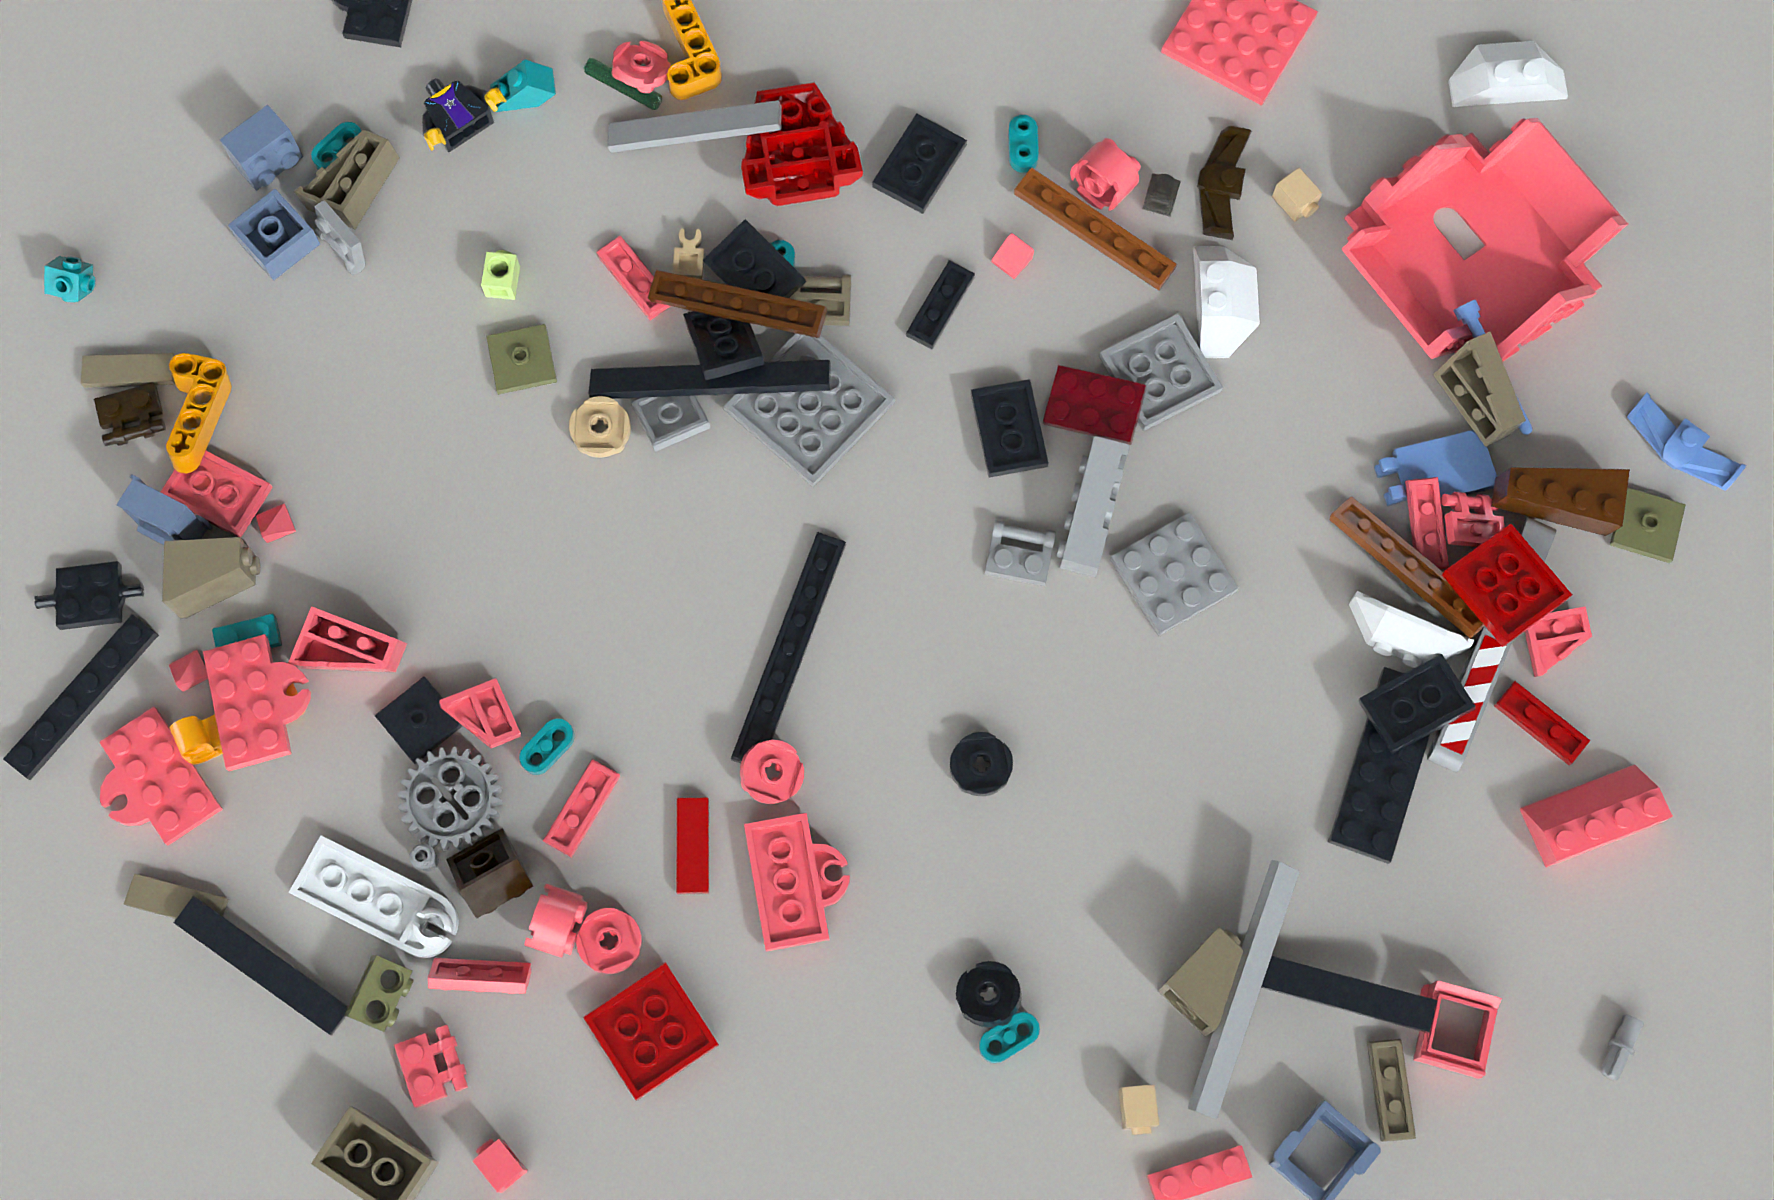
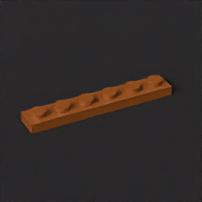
[1014,167,1177,291]
[1329,496,1484,639]

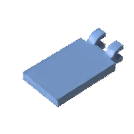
[1374,430,1497,506]

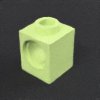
[481,250,520,300]

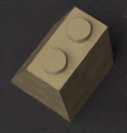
[162,537,260,619]
[1158,927,1243,1037]

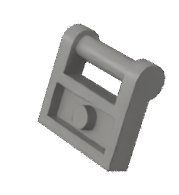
[314,200,365,275]
[985,520,1056,586]

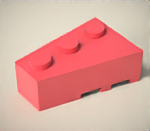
[288,606,407,672]

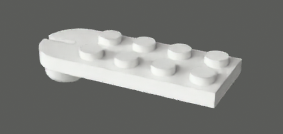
[289,835,459,958]

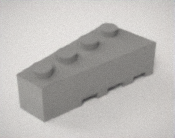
[1057,436,1130,577]

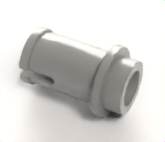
[409,844,438,872]

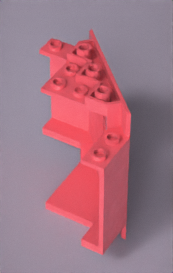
[1341,118,1628,362]

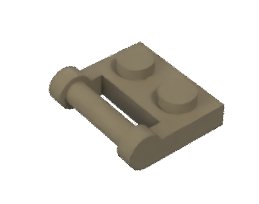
[790,273,851,326]

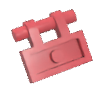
[1441,492,1505,547]
[394,1025,468,1108]

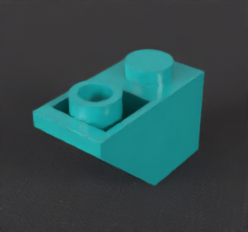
[490,59,556,112]

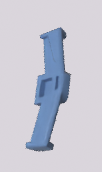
[1627,392,1747,491]

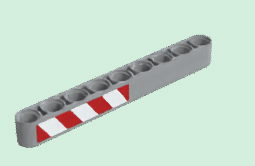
[1427,517,1557,773]

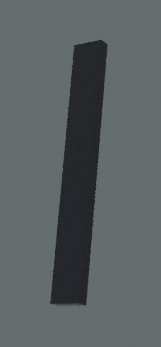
[588,360,831,399]
[731,532,846,764]

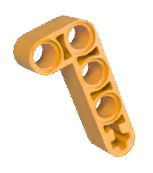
[662,0,722,100]
[166,353,232,473]
[169,683,304,765]

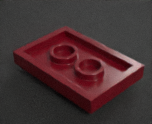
[1043,365,1147,445]

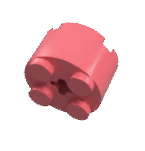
[1070,138,1140,210]
[525,883,588,958]

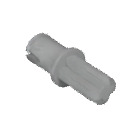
[1601,1015,1644,1080]

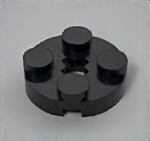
[949,732,1013,796]
[956,961,1022,1027]

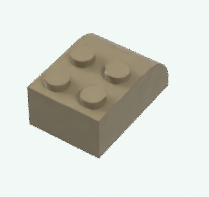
[311,1106,439,1200]

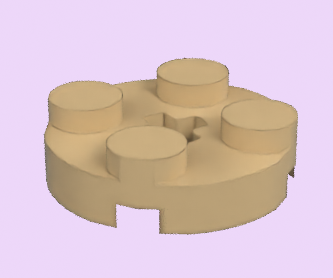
[569,396,631,457]

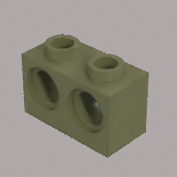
[344,955,413,1032]

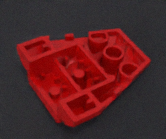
[741,82,863,206]

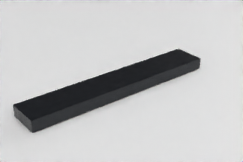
[173,896,348,1036]
[1261,956,1437,1033]

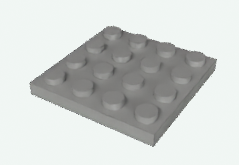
[724,333,895,487]

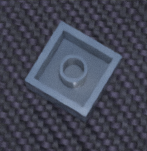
[220,105,303,191]
[228,189,320,281]

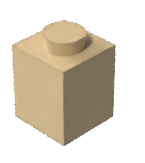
[1272,167,1322,222]
[1118,1085,1159,1135]

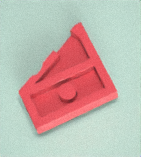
[1525,606,1592,677]
[439,678,521,749]

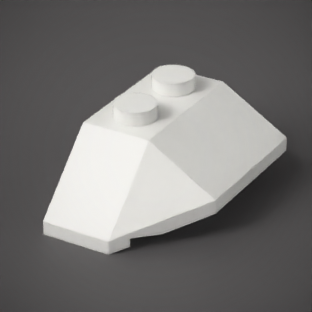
[1448,41,1568,107]
[1193,246,1260,358]
[1349,591,1474,668]

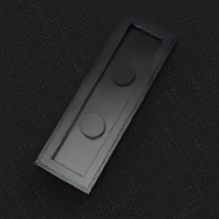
[906,260,975,349]

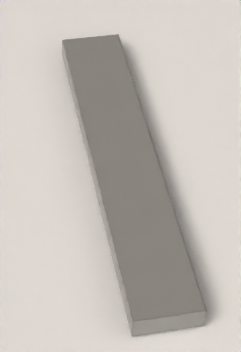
[607,100,781,153]

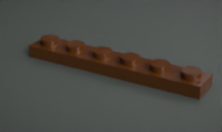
[648,270,828,338]

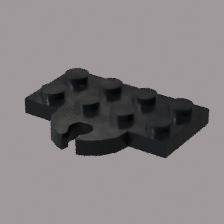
[332,0,412,48]

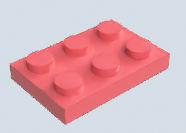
[160,451,273,538]

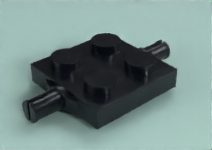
[34,561,144,630]

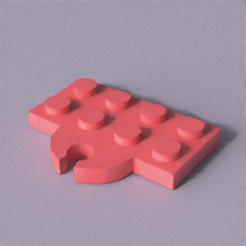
[203,634,311,771]
[99,707,223,846]
[744,813,850,952]

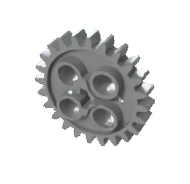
[397,747,503,851]

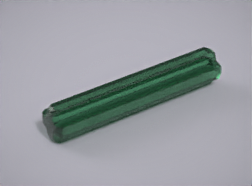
[584,58,662,110]

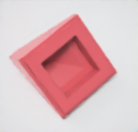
[256,503,296,543]
[169,650,208,692]

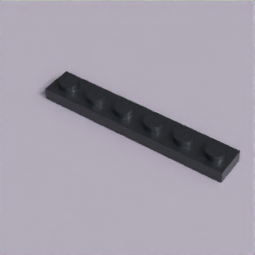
[3,614,159,780]

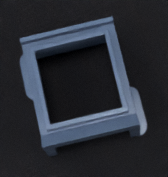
[116,474,213,545]
[1269,1100,1381,1200]

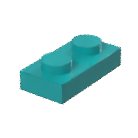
[212,614,282,649]

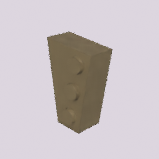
[294,130,400,229]
[1433,331,1526,447]

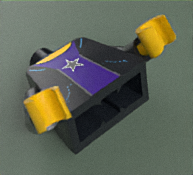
[422,78,507,153]

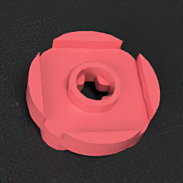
[612,41,671,93]
[740,740,804,804]
[576,908,642,974]

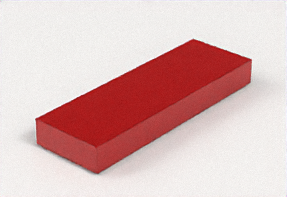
[1494,681,1591,766]
[676,797,709,895]

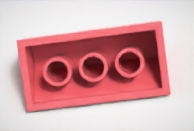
[1519,765,1673,867]

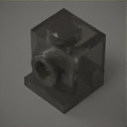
[1142,173,1181,217]

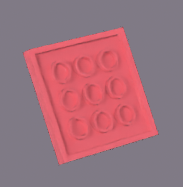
[1161,0,1318,106]

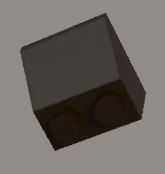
[446,828,534,919]

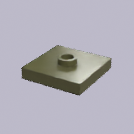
[486,324,557,395]
[1610,488,1686,563]

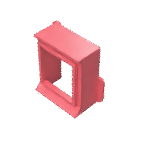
[1413,980,1502,1079]

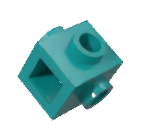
[44,256,96,303]

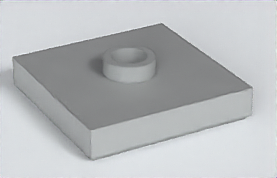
[631,396,711,452]

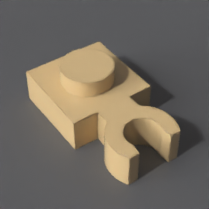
[673,229,705,280]

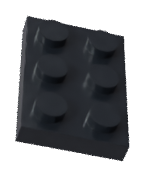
[872,113,967,214]
[703,219,807,298]
[683,311,764,380]
[970,379,1049,478]
[1358,654,1476,754]

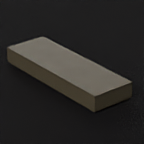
[81,353,175,388]
[124,873,229,919]
[1367,1039,1416,1142]

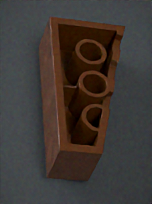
[1491,467,1630,536]

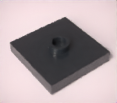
[375,676,462,764]

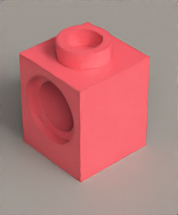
[472,1138,528,1193]

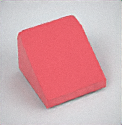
[991,233,1034,279]

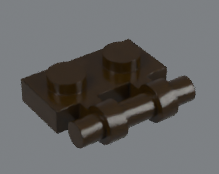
[94,383,166,446]

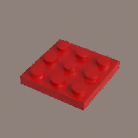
[1441,524,1573,647]
[583,962,719,1101]

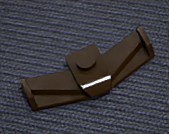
[1197,126,1252,240]

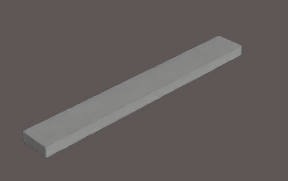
[1188,859,1300,1119]

